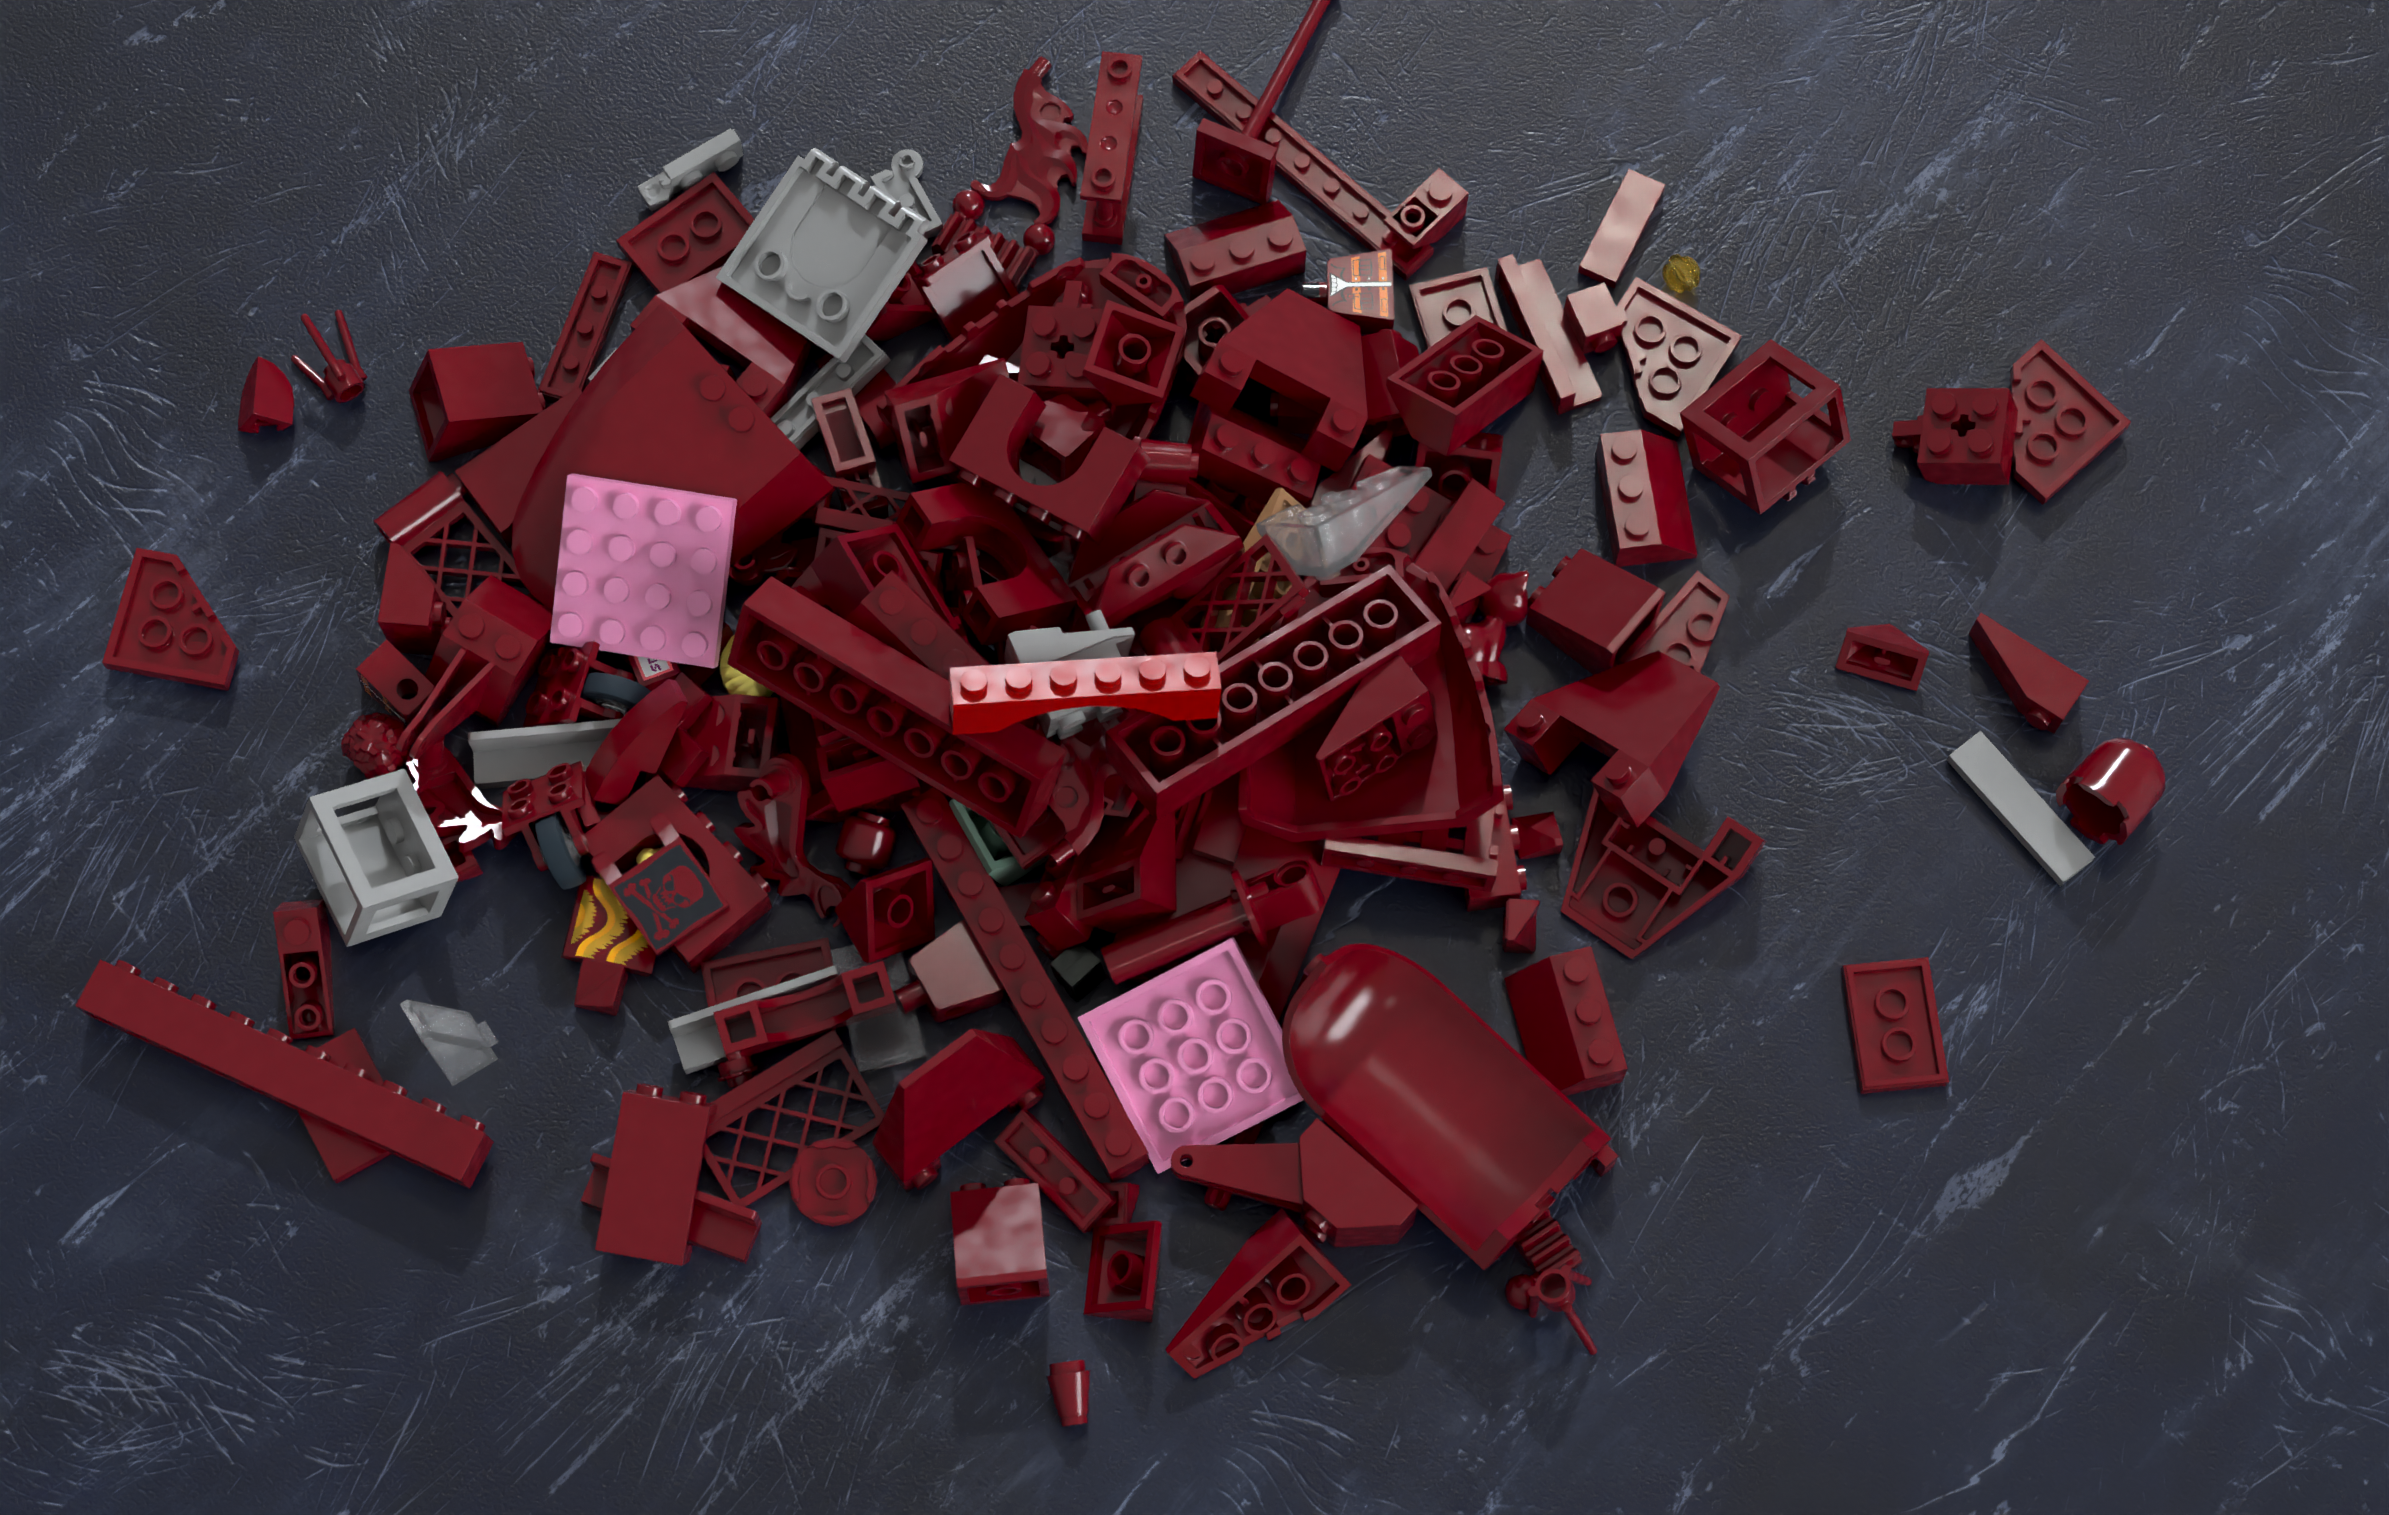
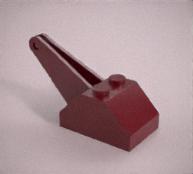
[396,575,553,760]
[1171,1118,1418,1247]

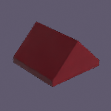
[1082,300,1186,406]
[834,857,935,963]
[1084,1220,1162,1323]

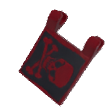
[592,812,729,956]

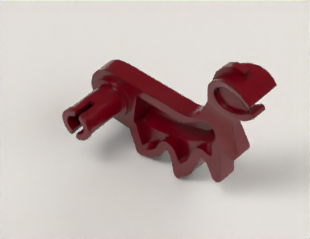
[406,724,562,853]
[734,753,852,928]

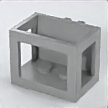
[294,768,459,947]

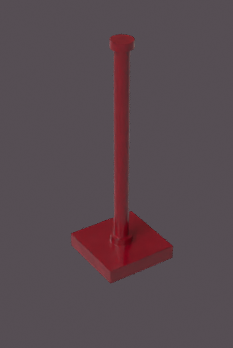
[1192,0,1331,204]

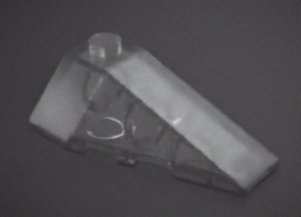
[1256,466,1432,581]
[400,999,498,1086]

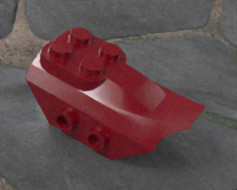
[1066,489,1245,633]

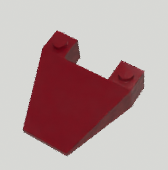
[630,266,813,418]
[1190,288,1368,473]
[1504,650,1720,828]
[1561,787,1767,959]
[872,1028,1046,1193]

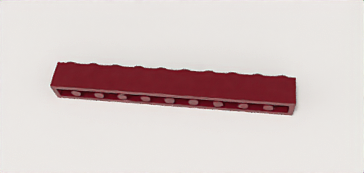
[901,788,1150,1183]
[75,959,494,1189]

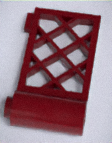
[373,471,538,618]
[1139,533,1310,665]

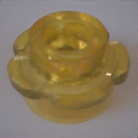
[1662,254,1700,293]

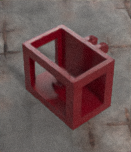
[1680,339,1851,515]

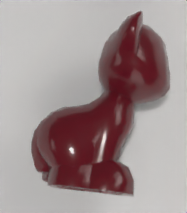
[1461,571,1529,686]

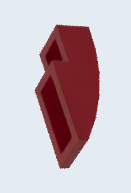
[811,388,888,519]
[585,679,688,805]

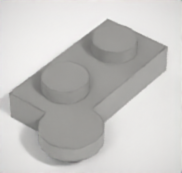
[871,149,943,239]

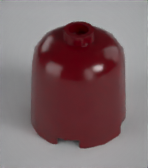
[2056,738,2165,845]

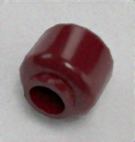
[835,810,897,876]

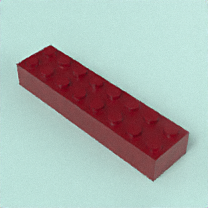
[1106,564,1442,821]
[727,576,1067,839]

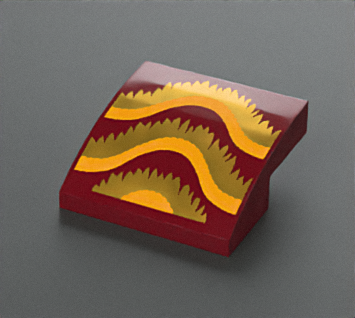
[561,875,656,977]

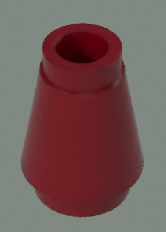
[1046,1360,1090,1427]

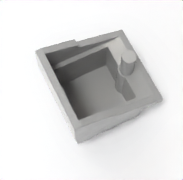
[1004,610,1135,739]

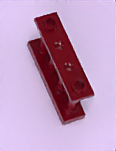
[1080,51,1143,245]

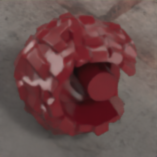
[341,712,411,779]

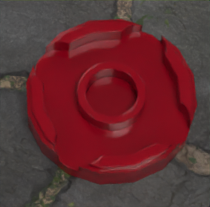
[789,1137,877,1227]

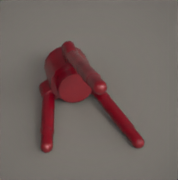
[291,309,367,403]
[1528,1265,1597,1355]

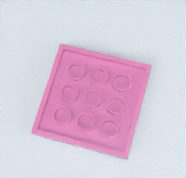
[550,473,737,668]
[1078,937,1304,1174]

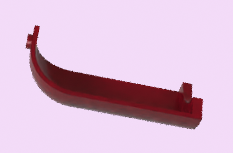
[1282,943,1612,1270]

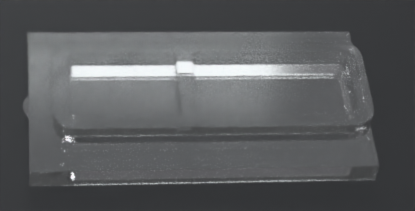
[830,945,926,1074]

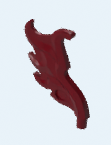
[970,56,1088,225]
[1048,708,1133,867]

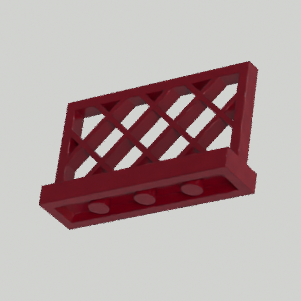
[703,1029,884,1207]

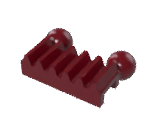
[932,189,1055,293]
[1505,1209,1583,1310]

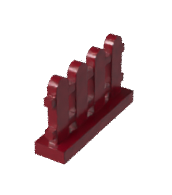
[1320,804,1504,892]

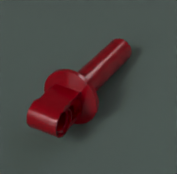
[1101,859,1325,984]

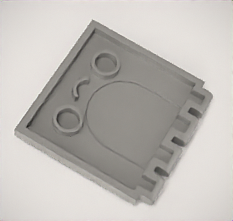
[716,148,929,363]

